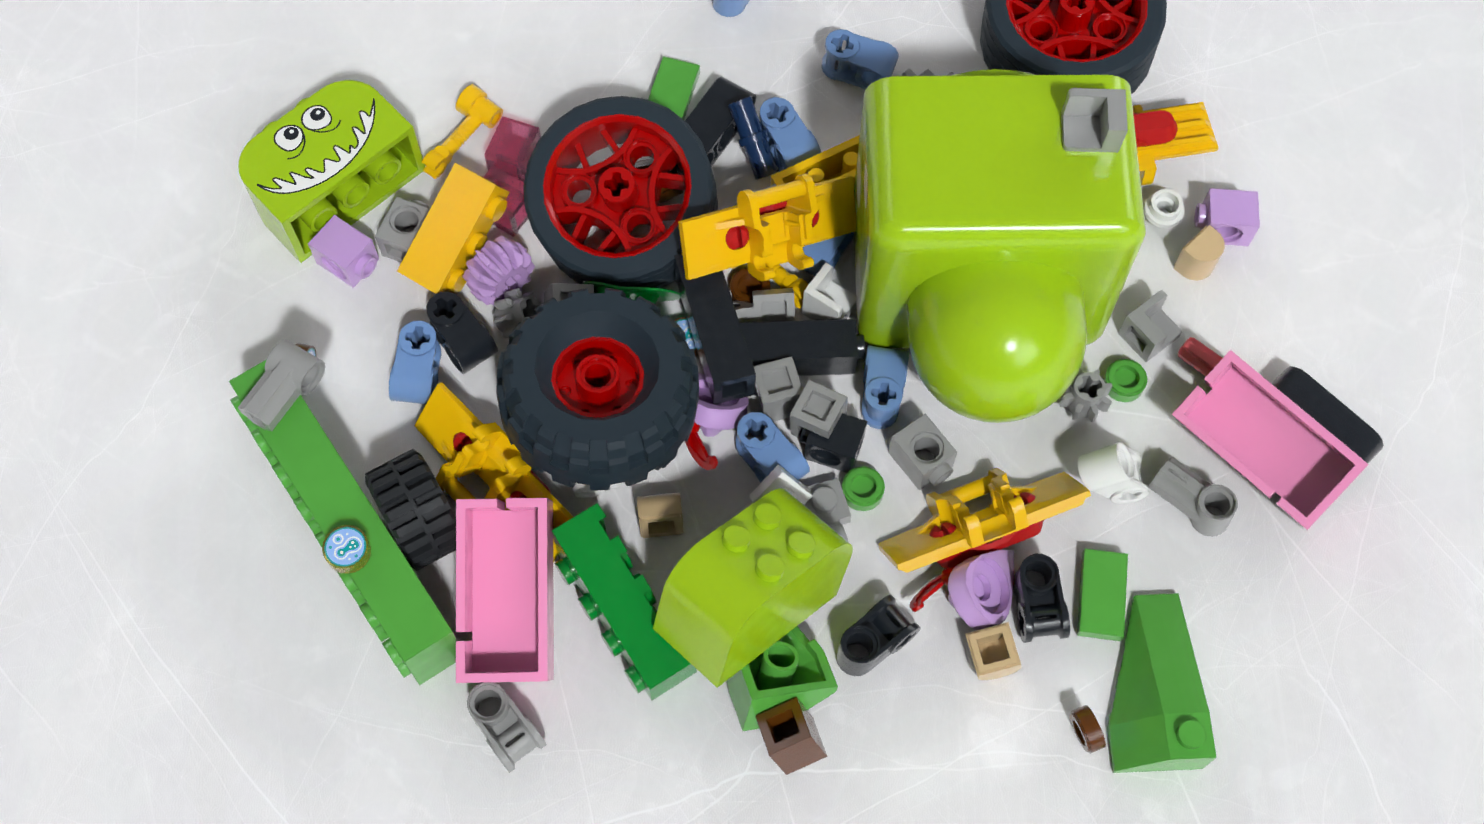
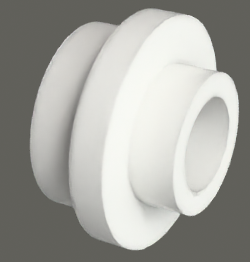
[1144,189,1185,228]

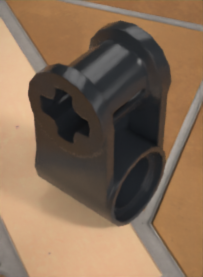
[426,292,498,374]
[1013,553,1070,643]
[836,594,921,676]

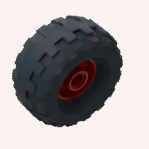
[496,288,699,490]

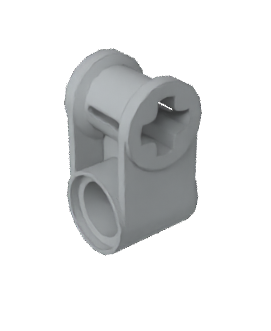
[467,682,547,773]

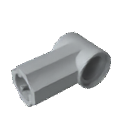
[238,340,325,431]
[1149,457,1238,537]

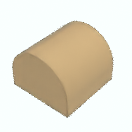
[1174,225,1225,281]
[637,492,684,538]
[965,622,1022,680]

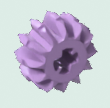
[462,235,535,306]

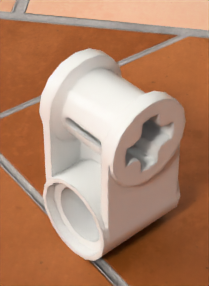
[1078,442,1149,504]

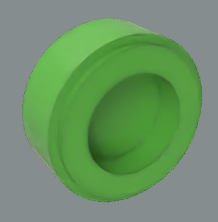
[1103,359,1147,402]
[842,466,885,511]

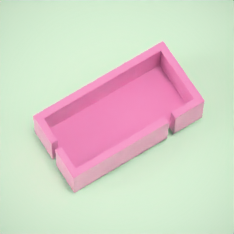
[1172,350,1368,530]
[456,498,554,683]

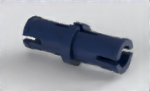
[727,96,779,180]

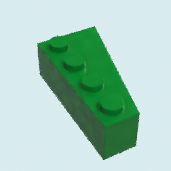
[552,503,697,701]

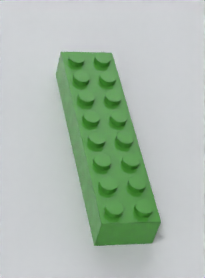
[229,359,457,686]

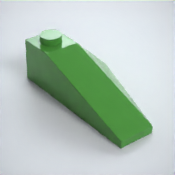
[1107,593,1217,773]
[727,626,838,731]

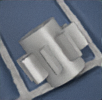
[493,288,541,339]
[1059,368,1113,422]

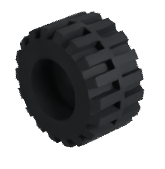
[365,449,456,571]

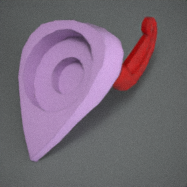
[685,373,749,470]
[909,550,1014,630]

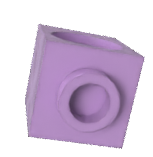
[1194,188,1260,246]
[308,215,379,288]

